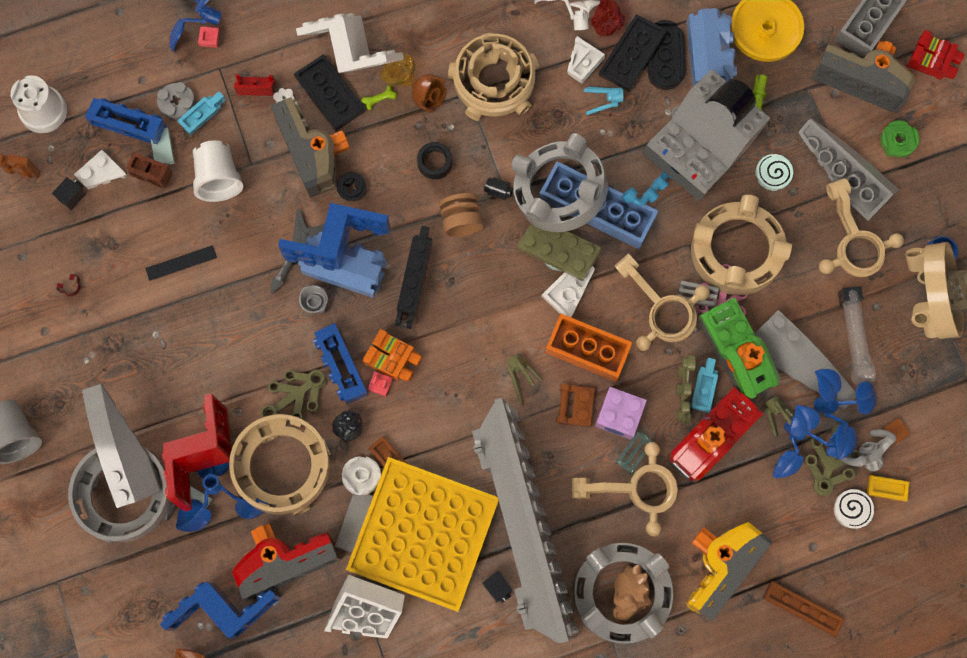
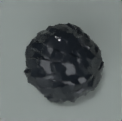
[332,410,363,441]

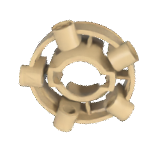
[448,33,539,121]

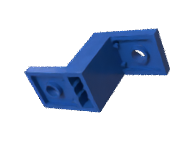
[278,203,390,271]
[160,581,281,639]

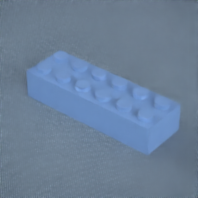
[539,161,658,249]

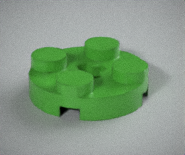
[880,121,919,158]

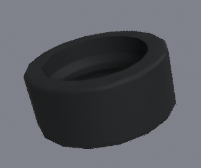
[417,142,452,180]

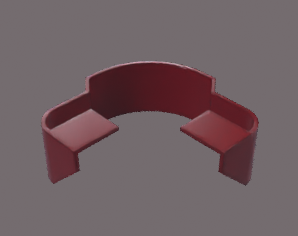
[56,274,81,296]

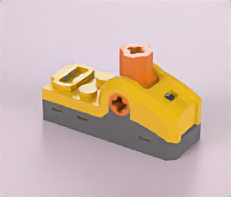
[685,522,772,622]

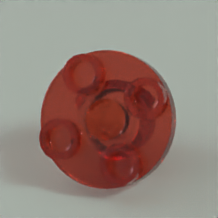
[591,0,626,37]

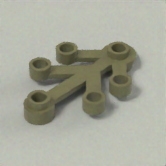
[676,355,696,425]
[261,370,327,420]
[804,424,861,496]

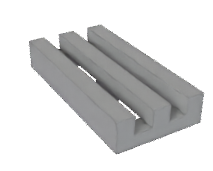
[678,281,719,307]

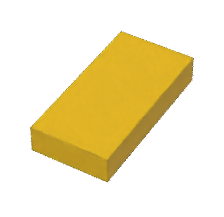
[867,475,910,502]

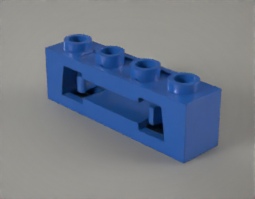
[85,98,167,145]
[313,323,368,405]

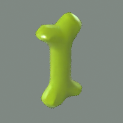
[361,85,397,110]

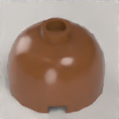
[412,74,447,112]

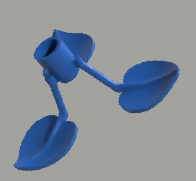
[169,0,222,52]
[814,369,876,460]
[773,405,837,478]
[176,462,270,532]

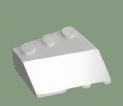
[324,575,405,638]

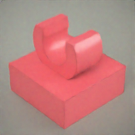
[368,371,393,397]

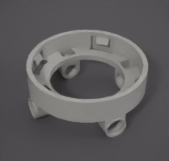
[511,133,608,232]
[68,447,174,544]
[573,543,673,644]

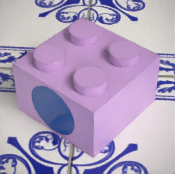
[595,387,647,440]

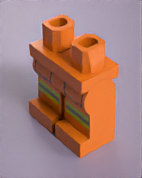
[362,328,422,382]

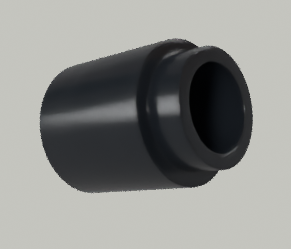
[484,177,513,201]

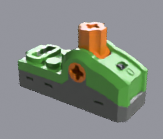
[697,297,780,399]

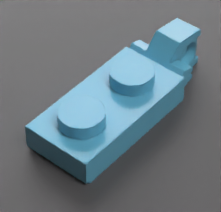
[178,92,226,135]
[690,358,718,413]

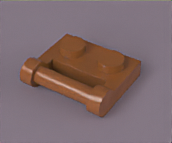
[556,384,595,428]

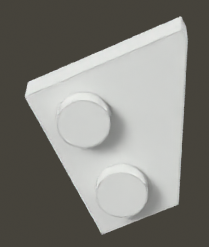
[567,36,605,84]
[74,150,127,189]

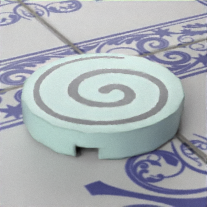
[755,154,793,191]

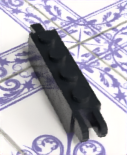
[395,226,432,329]

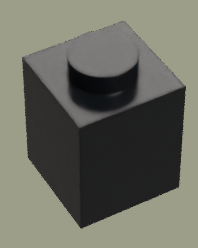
[52,177,86,210]
[482,571,512,603]

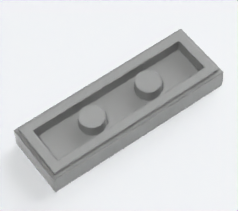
[335,494,373,552]

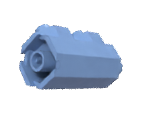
[686,8,737,94]
[298,232,387,298]

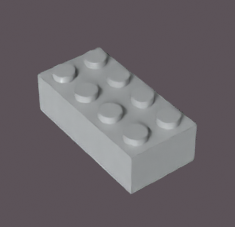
[835,0,907,59]

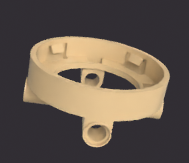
[691,195,792,295]
[905,242,964,339]
[229,414,331,516]

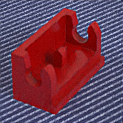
[234,74,275,96]

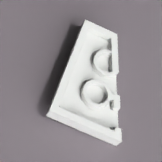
[542,266,595,317]

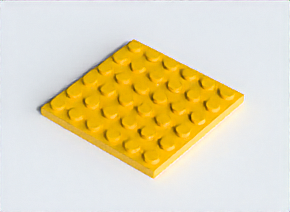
[346,457,499,612]

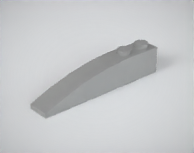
[798,118,899,221]
[755,310,856,409]
[82,383,161,508]

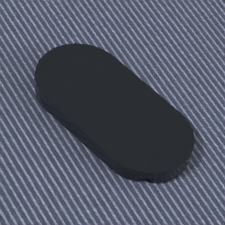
[647,20,685,90]

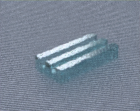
[615,431,653,474]

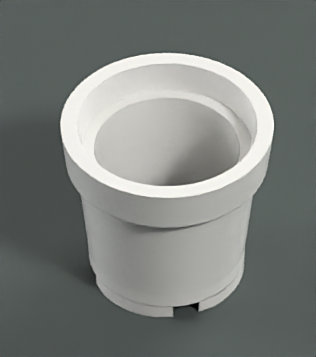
[11,76,68,133]
[193,140,243,202]

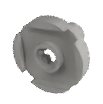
[157,82,195,120]

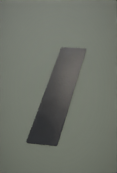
[145,245,217,281]

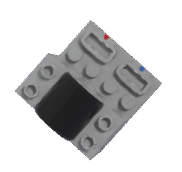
[643,69,770,201]

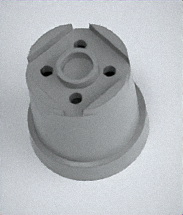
[0,400,42,464]

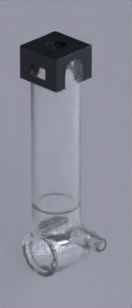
[838,286,876,383]

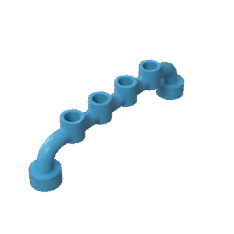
[621,170,671,206]

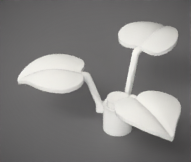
[534,0,600,30]

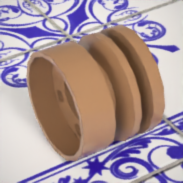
[439,193,483,237]

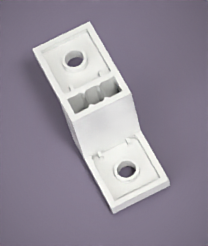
[296,13,404,73]

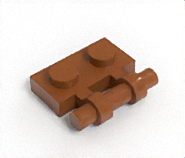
[0,154,40,179]

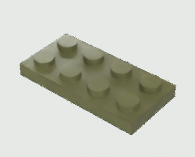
[517,224,602,281]

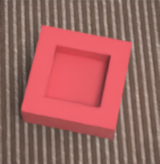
[198,27,220,48]

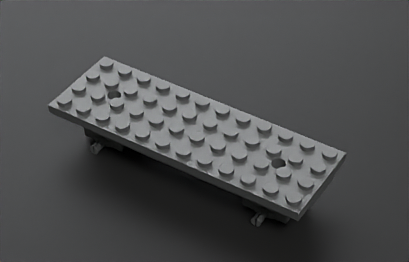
[472,398,579,643]

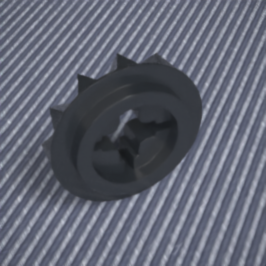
[337,172,366,202]

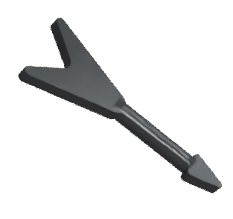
[270,209,325,294]

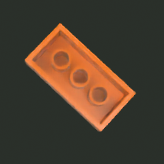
[545,313,633,382]

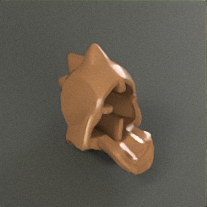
[613,564,651,625]

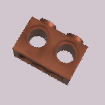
[126,152,173,189]

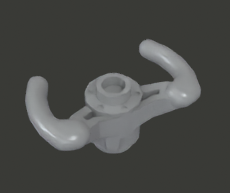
[842,429,896,471]

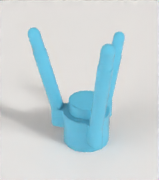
[583,86,623,115]

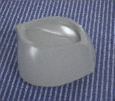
[299,285,328,314]

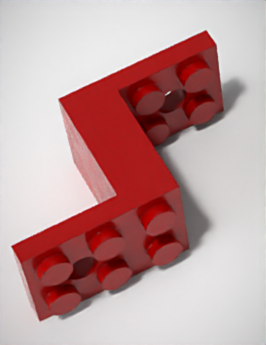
[162,393,232,512]

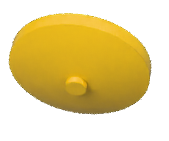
[730,0,804,62]

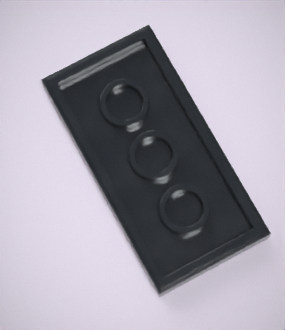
[598,14,668,92]
[293,54,366,132]

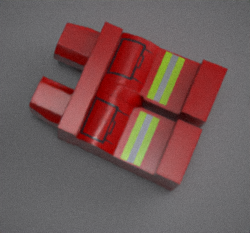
[907,30,965,80]

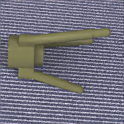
[507,354,543,404]
[764,396,794,437]

